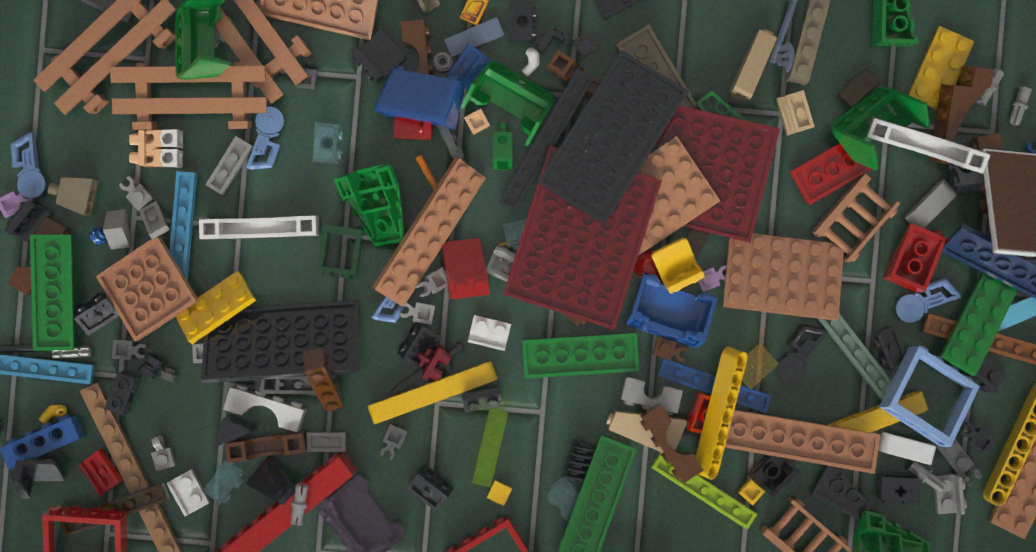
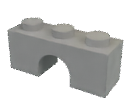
[620,376,683,415]

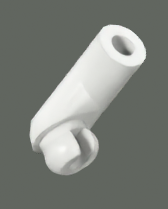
[521,47,540,77]

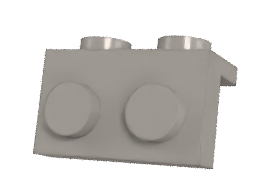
[486,246,516,282]

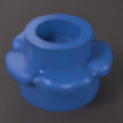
[89,227,107,245]

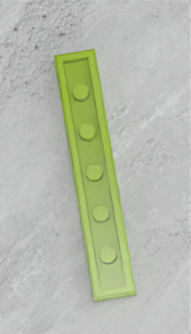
[651,452,757,530]

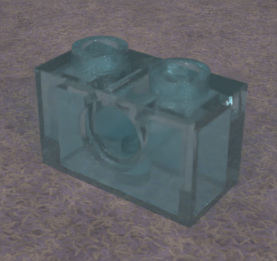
[312,122,344,164]

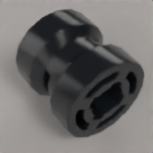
[138,353,165,379]

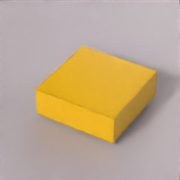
[738,478,765,505]
[487,480,512,506]

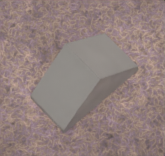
[103,209,131,249]

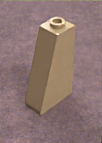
[727,29,777,103]
[606,410,687,453]

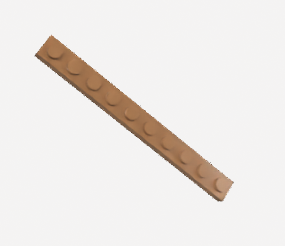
[80,382,183,552]

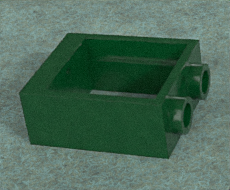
[317,224,364,279]

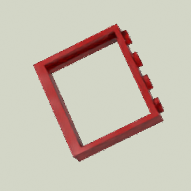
[42,505,127,552]
[445,516,530,552]

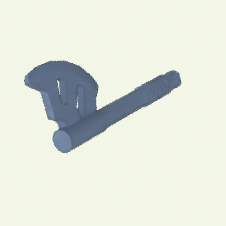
[769,0,798,73]

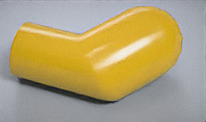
[38,404,67,424]

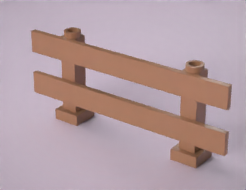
[33,0,176,115]
[214,0,313,104]
[110,62,267,130]

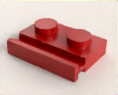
[79,449,123,496]

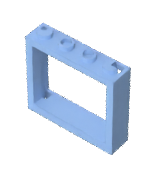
[879,346,980,447]

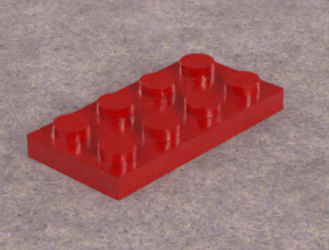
[789,143,871,205]

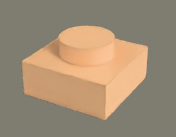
[464,109,490,135]

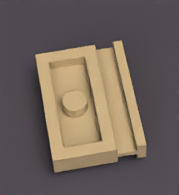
[776,90,815,136]

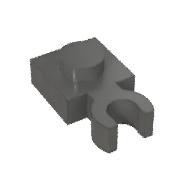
[112,339,148,360]
[380,423,408,460]

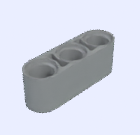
[904,179,956,228]

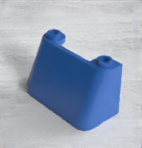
[374,66,466,130]
[626,273,718,348]

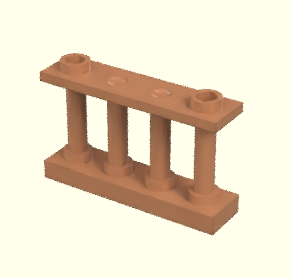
[811,173,900,262]
[759,496,851,552]

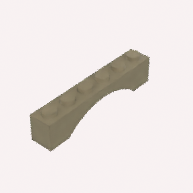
[785,0,831,86]

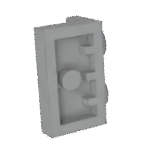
[934,473,967,515]

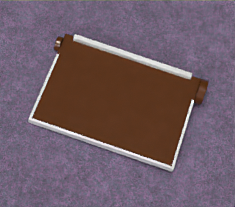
[982,149,1036,257]

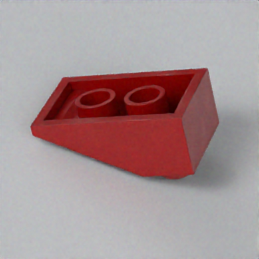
[883,223,947,293]
[442,238,490,300]

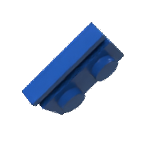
[446,43,491,90]

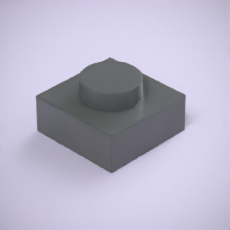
[295,68,318,90]

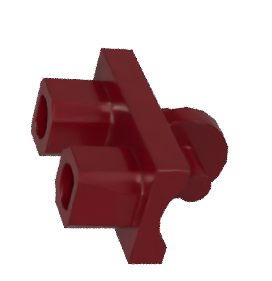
[417,343,452,381]

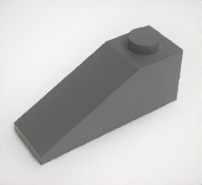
[254,377,316,394]

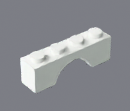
[223,384,307,432]

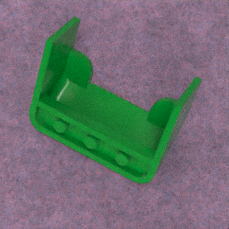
[175,0,231,80]
[461,61,555,146]
[831,87,930,170]

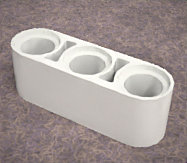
[878,432,936,465]

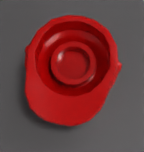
[634,249,661,281]

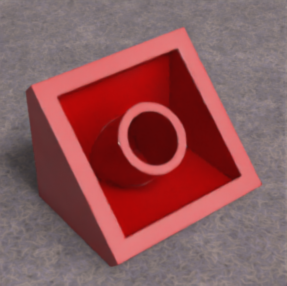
[685,391,711,434]

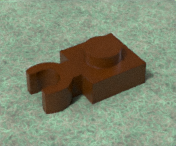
[652,336,688,362]

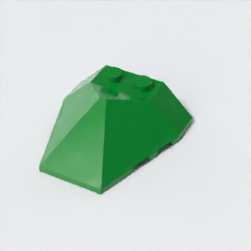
[334,161,405,247]
[853,511,931,552]

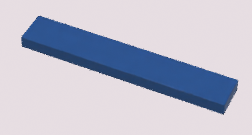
[657,358,772,413]

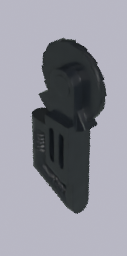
[777,324,827,384]

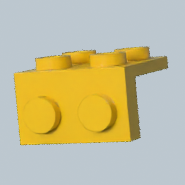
[651,238,705,294]

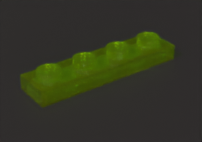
[472,408,508,487]

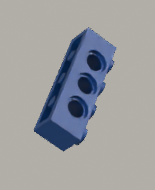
[0,414,86,469]

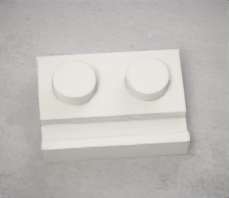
[468,315,511,351]
[166,469,211,516]

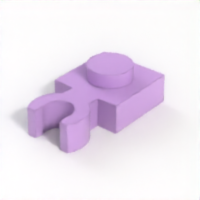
[0,191,35,218]
[698,266,726,292]

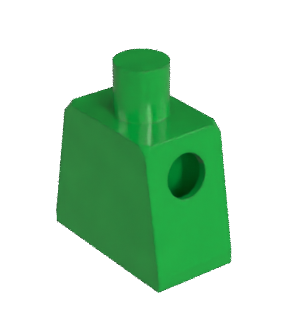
[493,123,513,170]

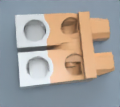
[129,129,183,168]

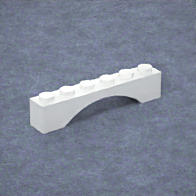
[866,117,990,173]
[199,216,320,239]

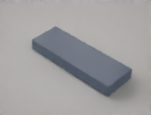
[444,17,504,58]

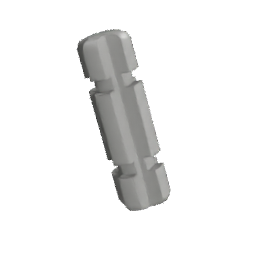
[52,346,91,359]

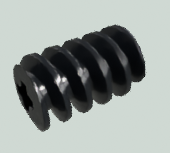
[561,439,595,482]

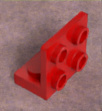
[394,117,433,140]

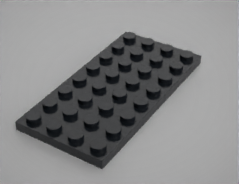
[538,50,689,225]
[201,300,360,383]

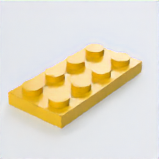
[907,26,975,110]
[176,271,256,344]

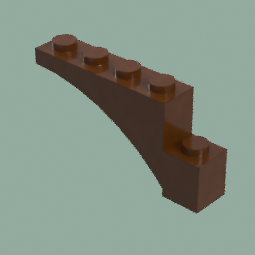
[929,66,994,164]

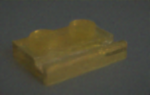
[742,343,779,390]

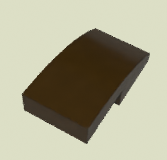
[838,68,881,108]

